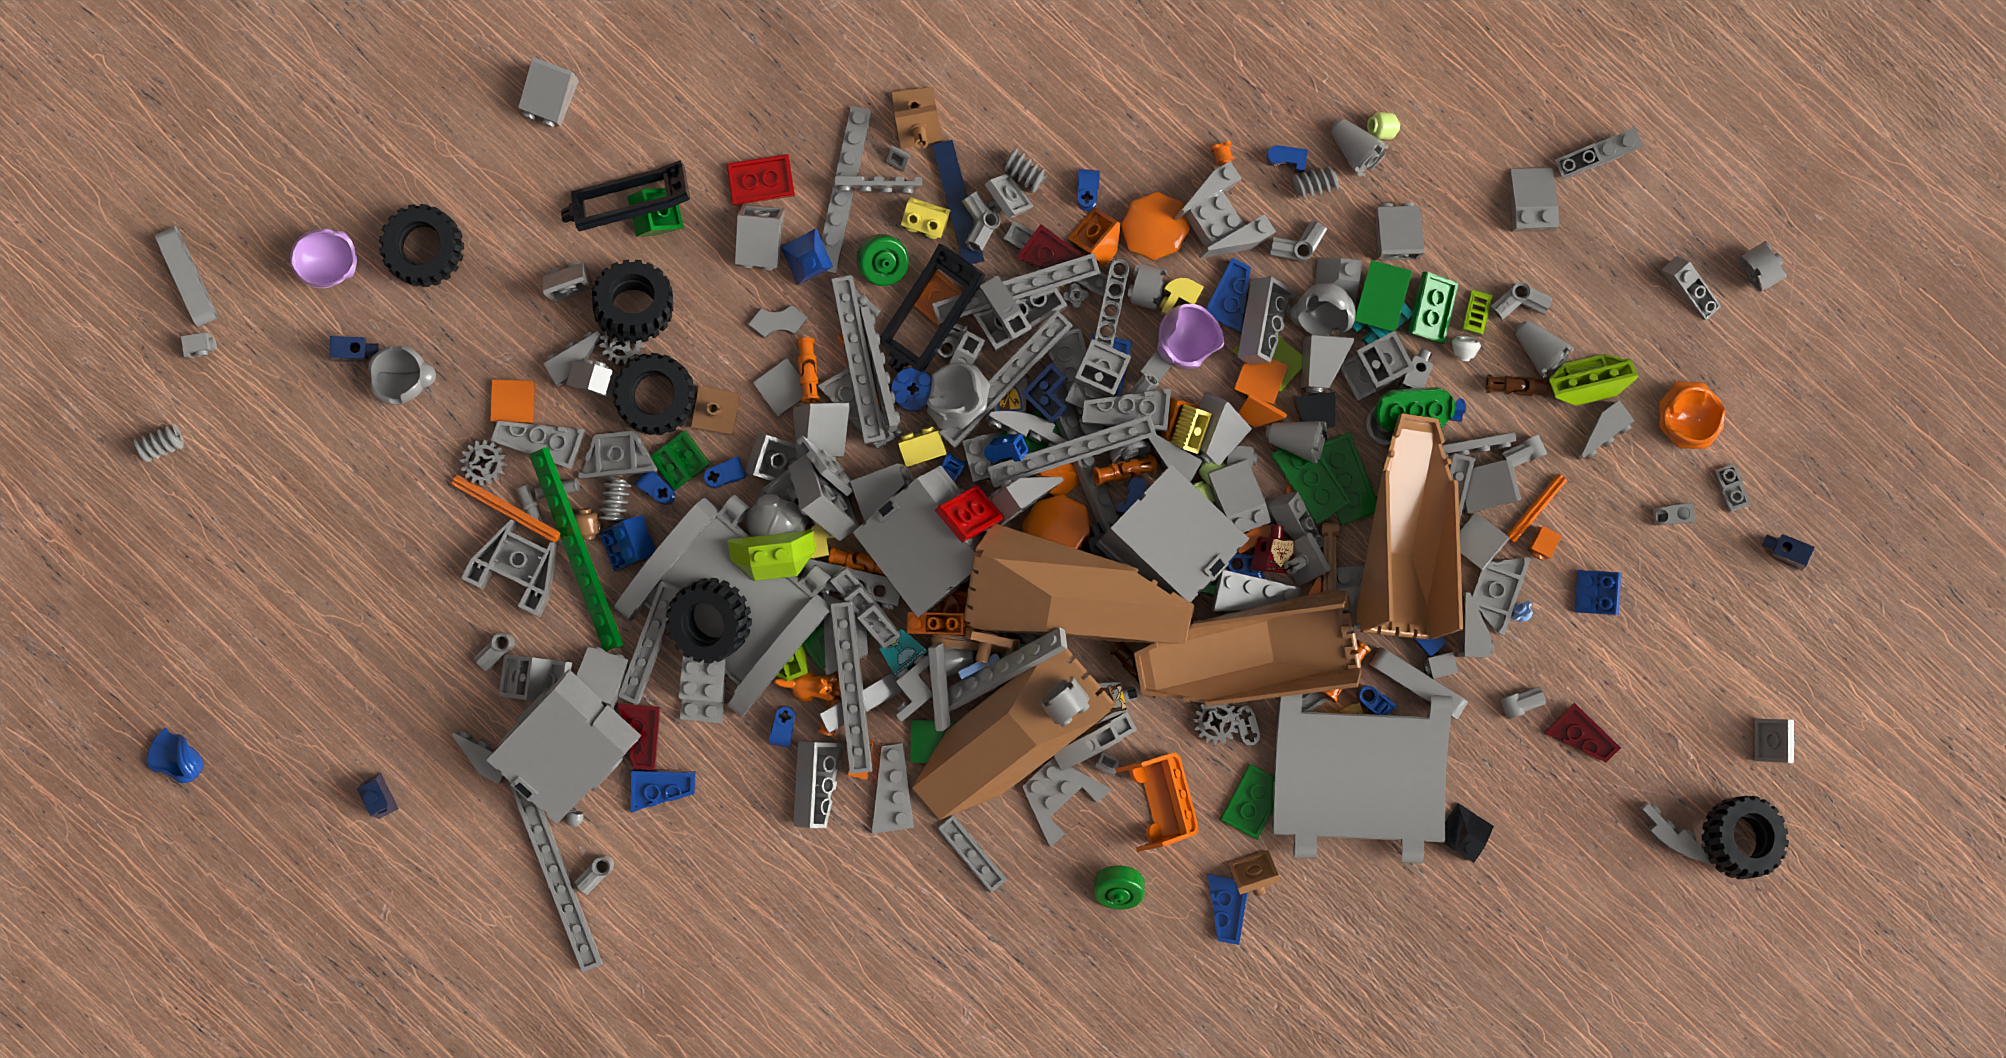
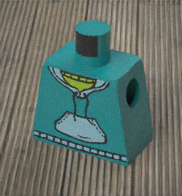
[879,628,928,677]

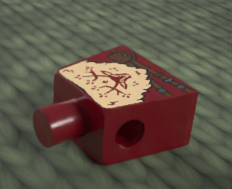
[1250,525,1294,574]

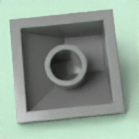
[1314,258,1362,305]

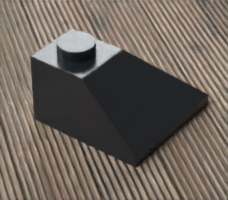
[1441,803,1494,863]

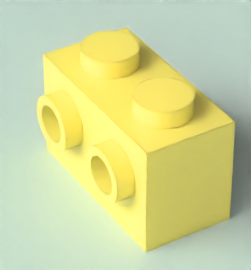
[901,197,951,239]
[898,426,947,467]

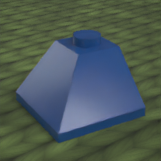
[781,229,833,285]

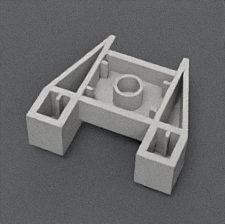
[1174,161,1276,259]
[461,519,558,618]

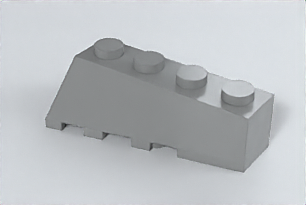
[1238,276,1296,365]
[973,287,1067,352]
[793,741,847,828]

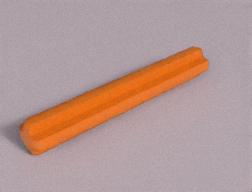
[1506,474,1567,543]

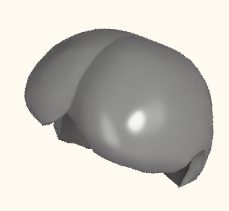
[1290,283,1355,336]
[368,346,436,405]

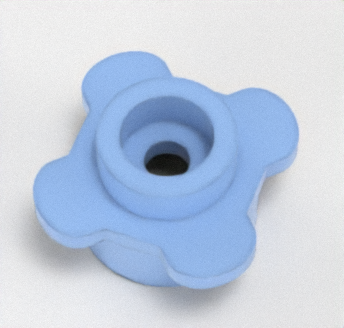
[1512,601,1533,622]

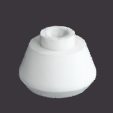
[1452,336,1481,361]

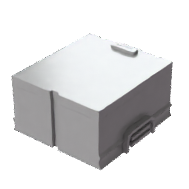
[1095,465,1249,602]
[853,466,990,617]
[487,669,641,824]

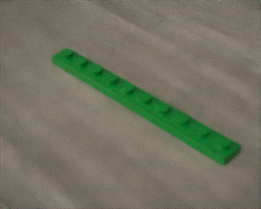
[529,447,624,651]

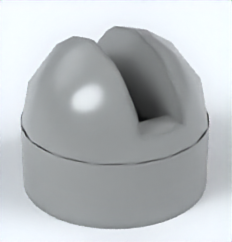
[566,810,584,827]

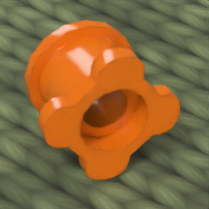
[1210,141,1235,167]

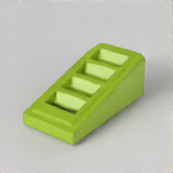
[1461,290,1492,336]

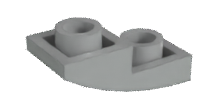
[1714,463,1751,513]

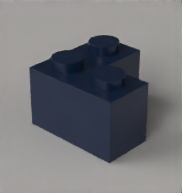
[1022,363,1069,424]

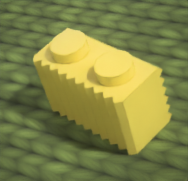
[1171,404,1212,454]

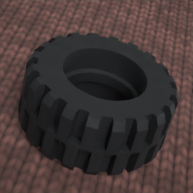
[379,204,464,287]
[592,259,673,344]
[612,353,696,435]
[665,578,752,663]
[1701,795,1789,879]

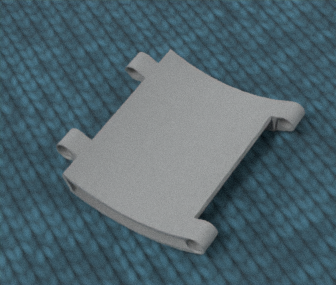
[614,494,831,718]
[1272,694,1453,863]

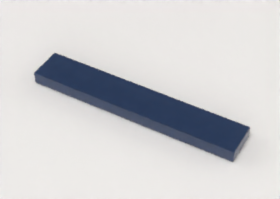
[932,140,984,265]

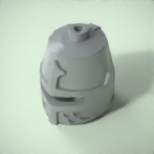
[944,647,977,676]

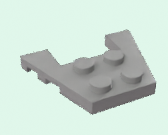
[1022,757,1111,847]

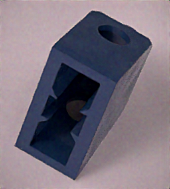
[330,336,379,362]
[1762,534,1815,570]
[357,773,399,819]

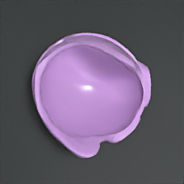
[290,229,357,288]
[1157,304,1224,369]

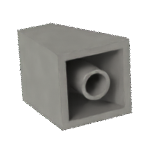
[518,57,579,128]
[1375,203,1425,260]
[735,204,785,270]
[1300,335,1354,393]
[1191,391,1252,466]
[793,403,849,462]
[1462,459,1521,514]
[850,464,913,521]
[576,647,628,710]

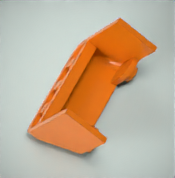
[1115,753,1198,852]

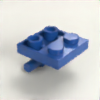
[1575,570,1621,616]

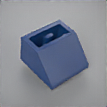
[599,515,656,572]

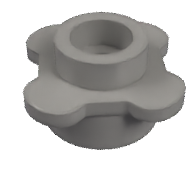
[1063,283,1089,308]

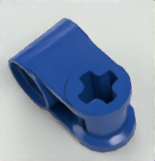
[1078,169,1100,211]
[941,452,968,483]
[704,457,747,488]
[635,472,676,505]
[1226,554,1265,579]
[1356,685,1397,715]
[769,706,795,748]

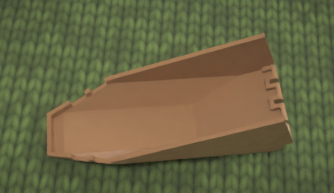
[1356,413,1463,640]
[964,524,1194,644]
[1134,589,1361,706]
[912,648,1117,820]

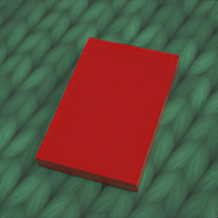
[726,154,795,206]
[935,485,1004,543]

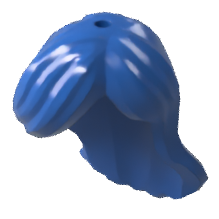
[147,728,204,783]

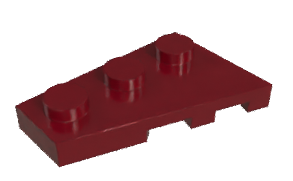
[1016,224,1084,268]
[1544,702,1621,763]
[618,704,661,770]

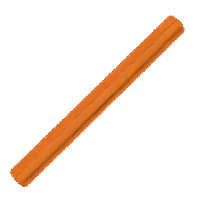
[451,475,560,543]

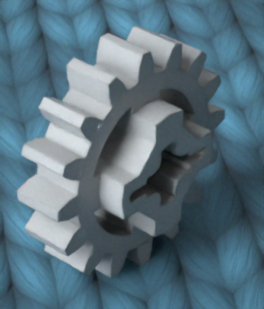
[599,331,646,365]
[460,440,508,486]
[1194,703,1241,745]

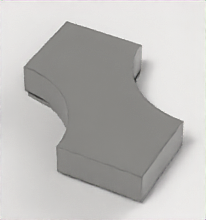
[749,305,808,338]

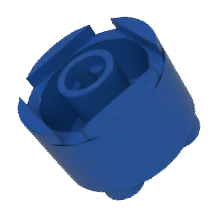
[892,368,932,412]

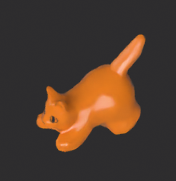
[774,671,837,702]

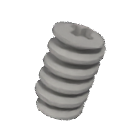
[1002,148,1048,193]
[1292,165,1339,199]
[134,423,184,462]
[598,477,631,522]

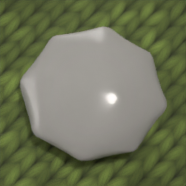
[927,363,990,429]

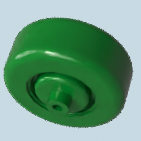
[856,234,909,286]
[1094,865,1145,910]

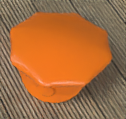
[1121,192,1190,260]
[1659,381,1725,449]
[1022,494,1090,550]

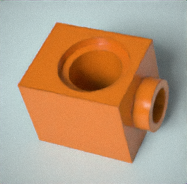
[1528,526,1562,561]

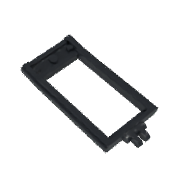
[561,160,690,232]
[880,244,985,372]

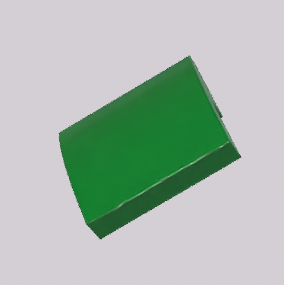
[650,430,711,490]
[910,720,956,763]

